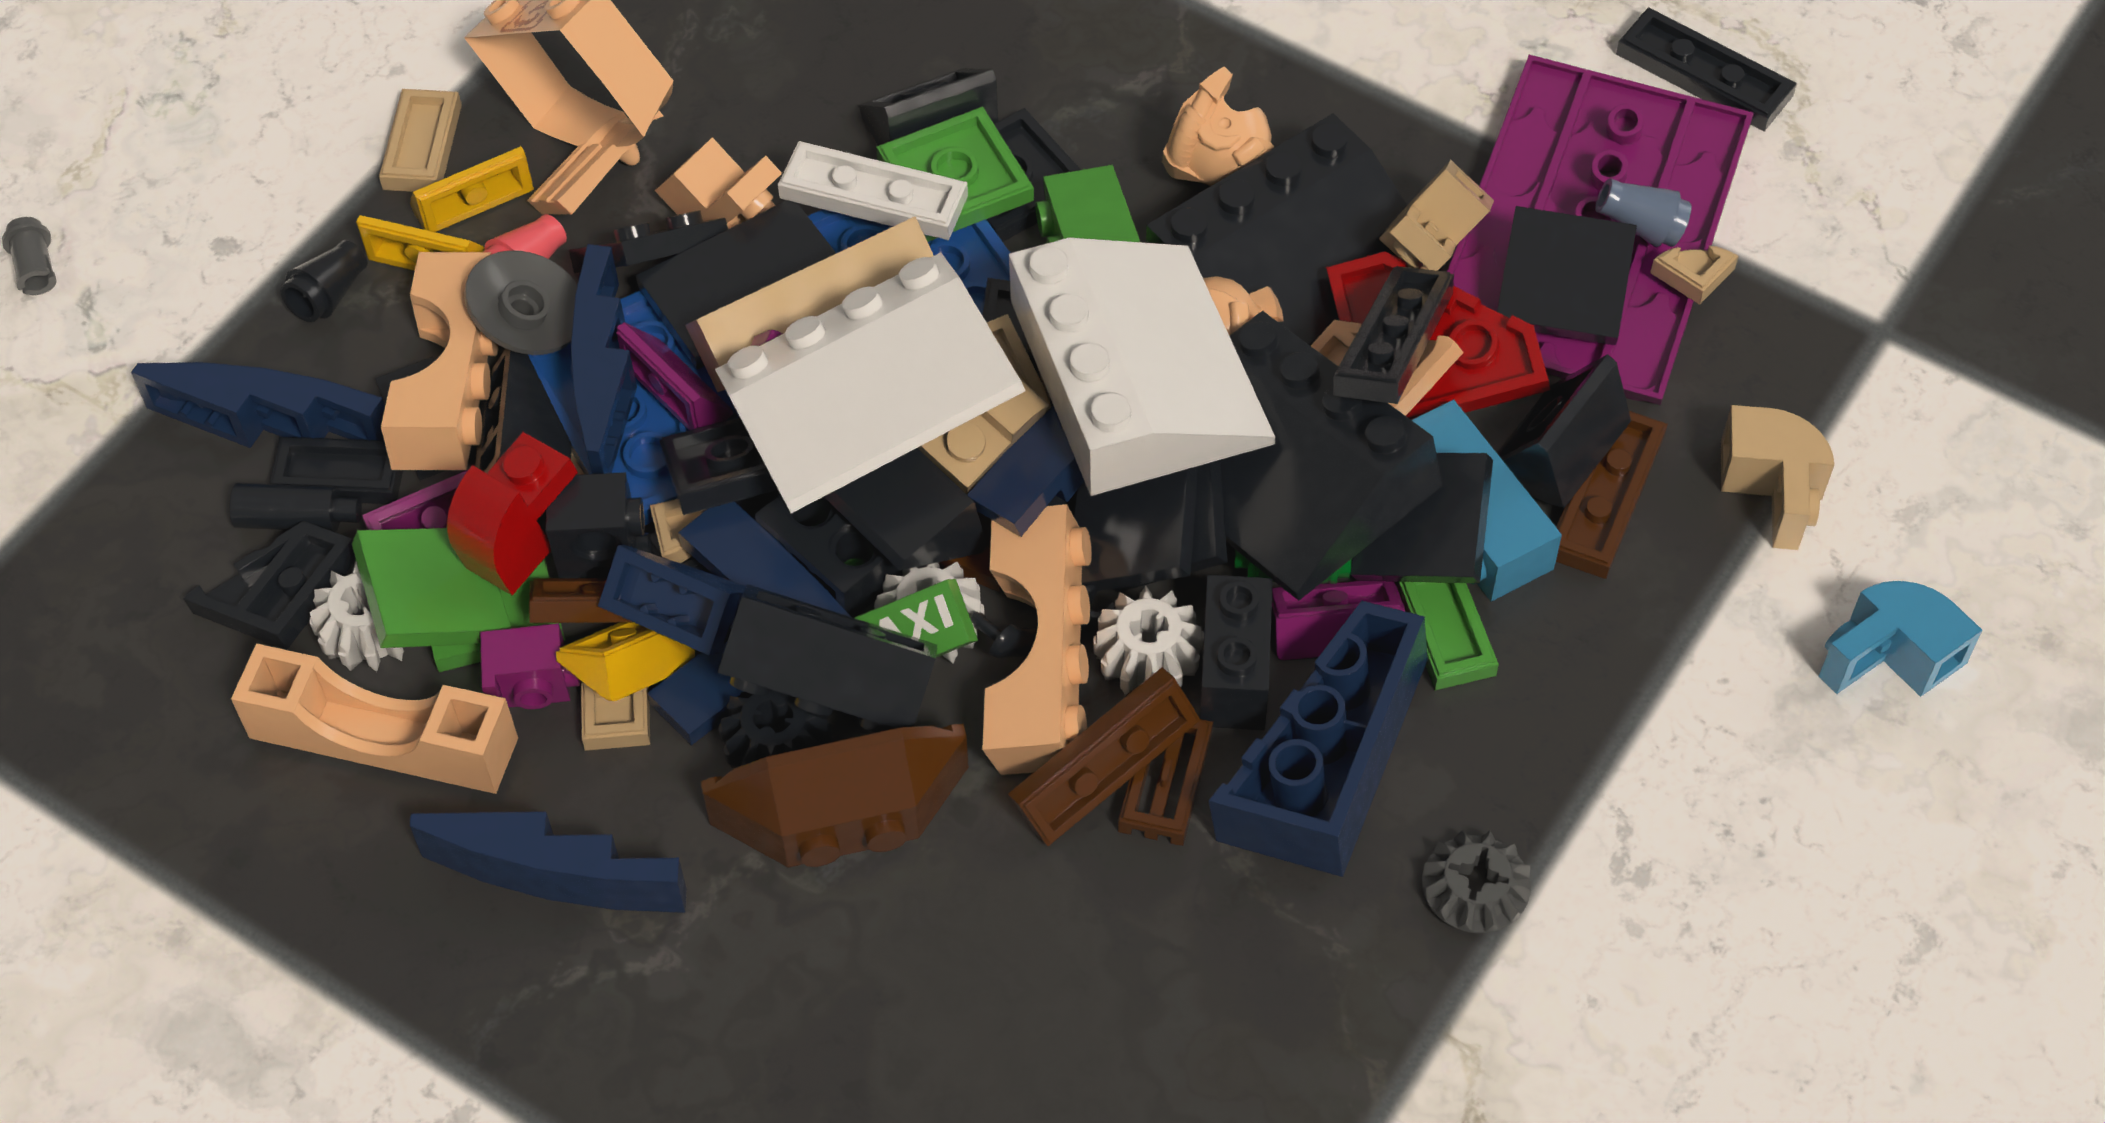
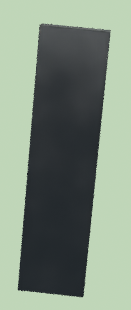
[1333,266,1454,404]

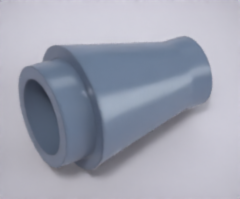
[1595,178,1691,247]

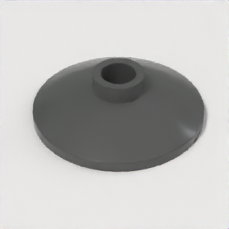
[464,250,578,355]

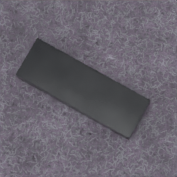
[1616,7,1797,132]

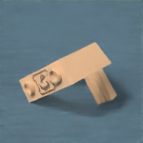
[464,0,673,215]

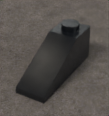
[475,348,572,526]

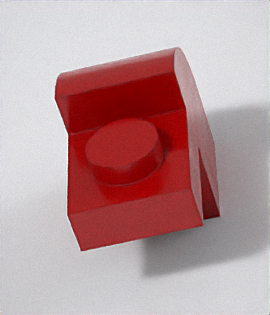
[447,432,578,596]

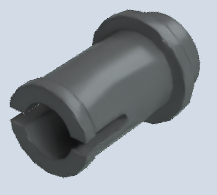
[2,217,56,295]

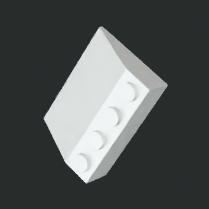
[1009,238,1275,496]
[715,252,1025,513]

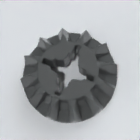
[1422,830,1531,933]

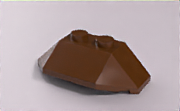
[701,724,969,868]

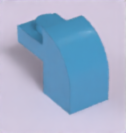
[1819,581,1983,697]

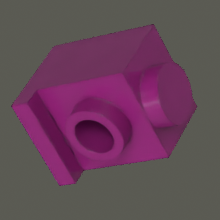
[481,623,581,709]

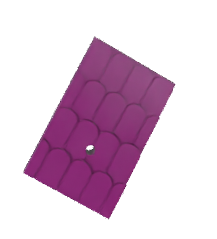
[1447,54,1754,405]

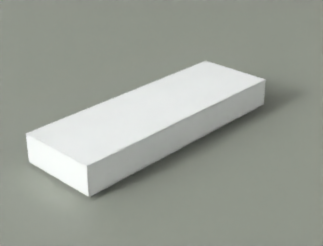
[778,141,968,240]

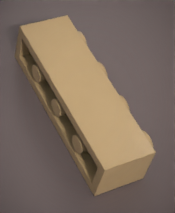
[685,217,934,392]

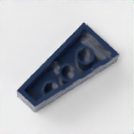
[1209,601,1428,877]

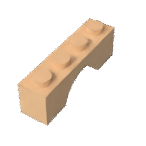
[381,252,499,470]
[982,504,1092,775]
[231,643,518,794]

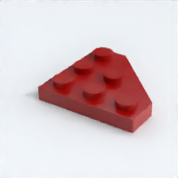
[1326,251,1551,420]

